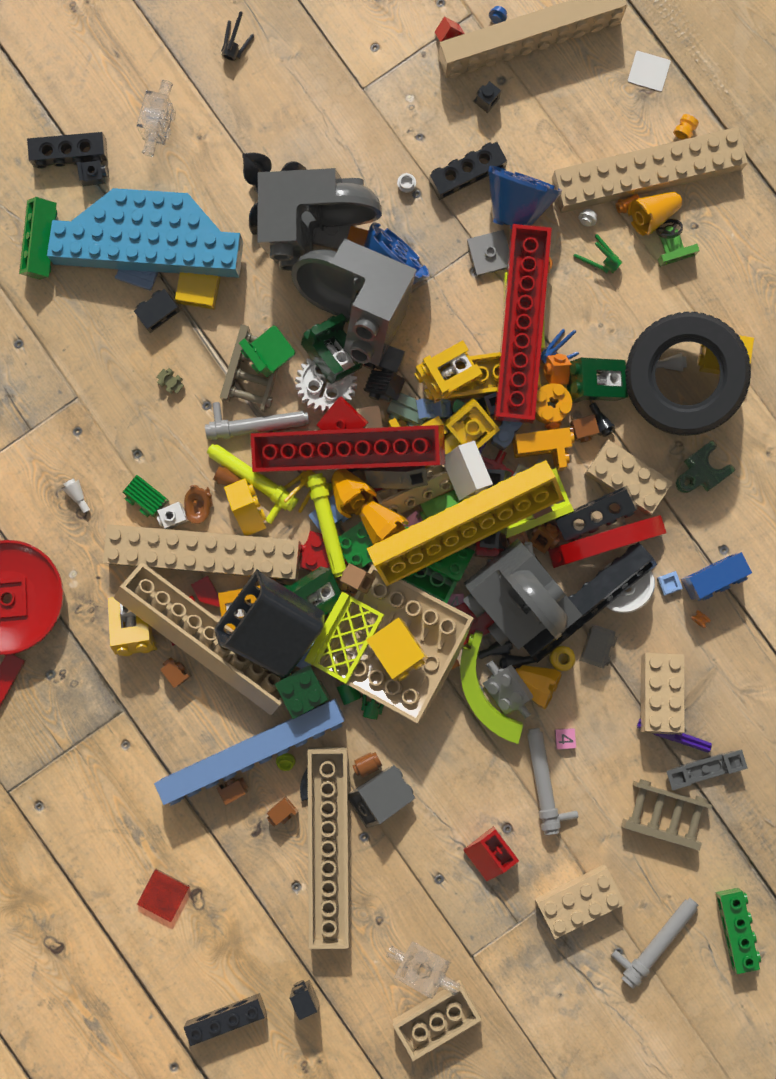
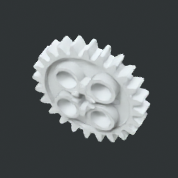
[295,358,357,414]

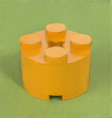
[535,383,572,425]

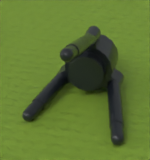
[221,11,254,61]

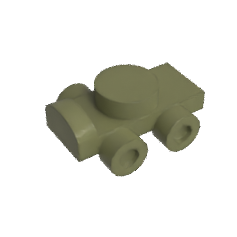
[157,368,184,394]

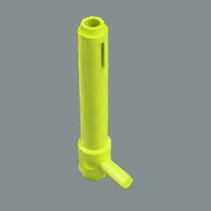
[207,444,299,524]
[307,473,346,578]

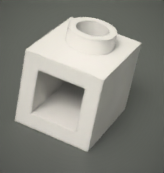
[157,502,189,529]

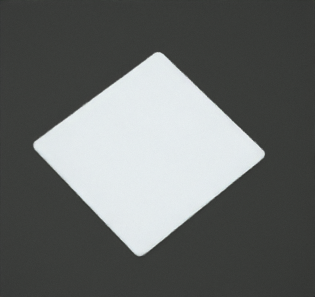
[628,51,671,91]

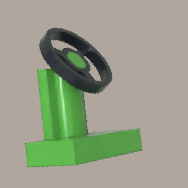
[656,219,700,267]

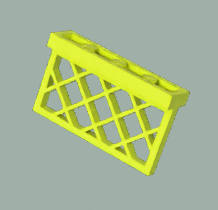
[506,468,574,538]
[304,592,385,684]

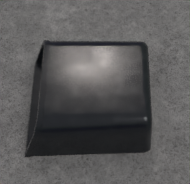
[214,569,325,678]

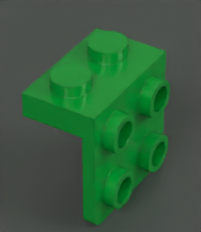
[239,326,296,378]
[338,521,373,569]
[427,547,475,582]

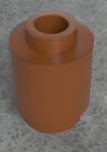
[352,752,382,778]

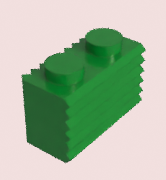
[122,475,169,518]

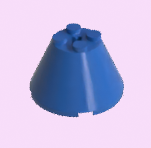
[488,166,562,229]
[364,222,430,284]

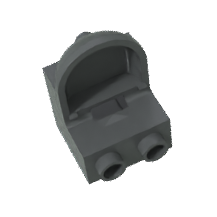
[258,168,382,271]
[291,239,417,366]
[463,539,582,650]

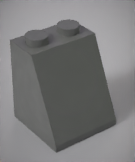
[348,765,415,828]

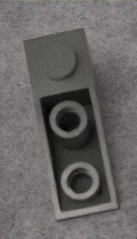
[365,466,428,489]

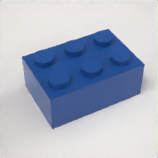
[681,552,752,601]

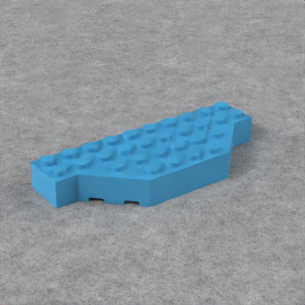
[47,188,244,278]

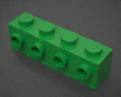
[19,197,57,280]
[715,888,761,974]

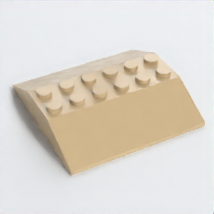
[318,565,474,723]

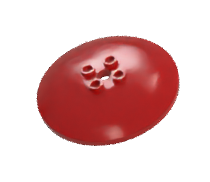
[0,540,64,655]

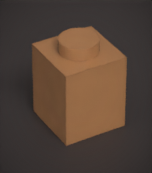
[340,563,376,594]

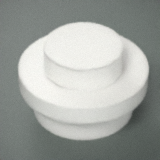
[397,173,416,193]
[578,209,597,227]

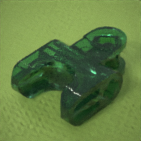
[675,440,735,493]

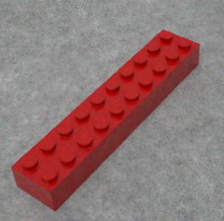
[494,224,552,424]
[250,425,445,472]

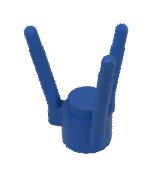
[540,329,579,364]

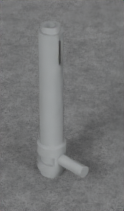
[205,402,309,441]
[527,728,579,835]
[611,897,699,989]

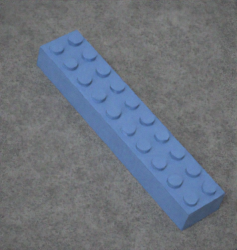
[154,698,345,806]

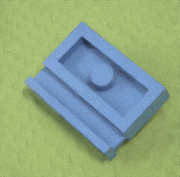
[115,269,158,291]

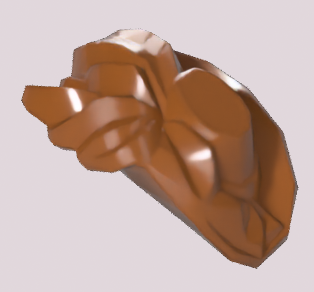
[184,485,213,524]

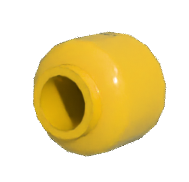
[549,646,576,671]

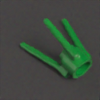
[573,234,622,274]
[361,693,384,720]

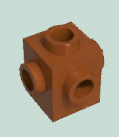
[530,523,561,554]

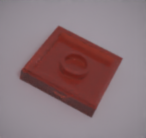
[137,868,190,922]

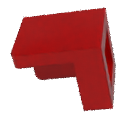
[435,16,465,42]

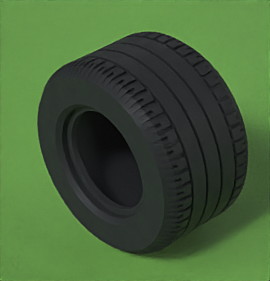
[625,311,751,436]

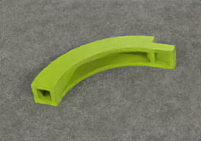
[460,630,523,744]

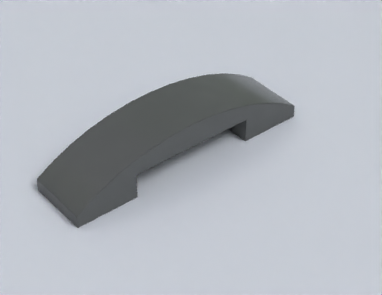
[666,749,748,790]

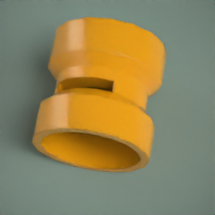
[673,114,699,140]

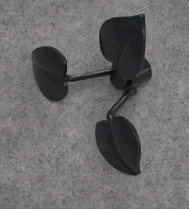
[242,152,307,235]

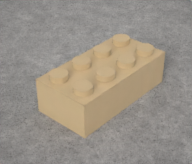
[584,440,673,516]
[641,653,685,735]
[535,864,625,939]
[393,980,482,1061]

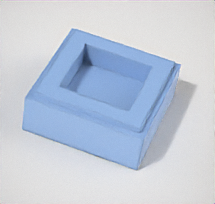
[657,571,683,596]

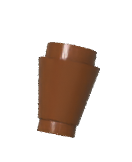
[213,466,242,486]

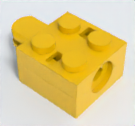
[443,398,500,455]

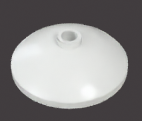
[604,562,655,613]

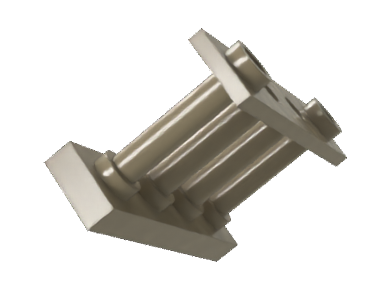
[220,324,286,413]
[621,779,712,851]

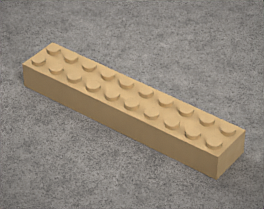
[438,0,627,79]
[552,127,748,213]
[103,524,301,580]
[114,562,292,715]
[308,747,349,949]

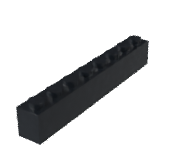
[523,542,657,663]

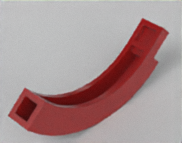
[548,515,667,568]

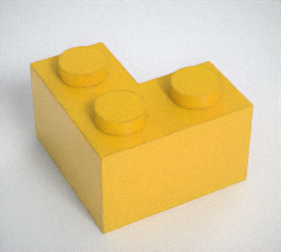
[224,478,267,536]

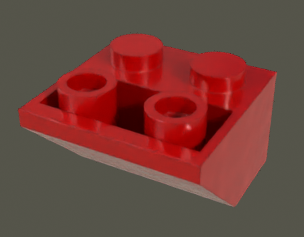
[463,826,519,881]

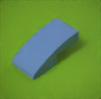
[416,398,452,420]

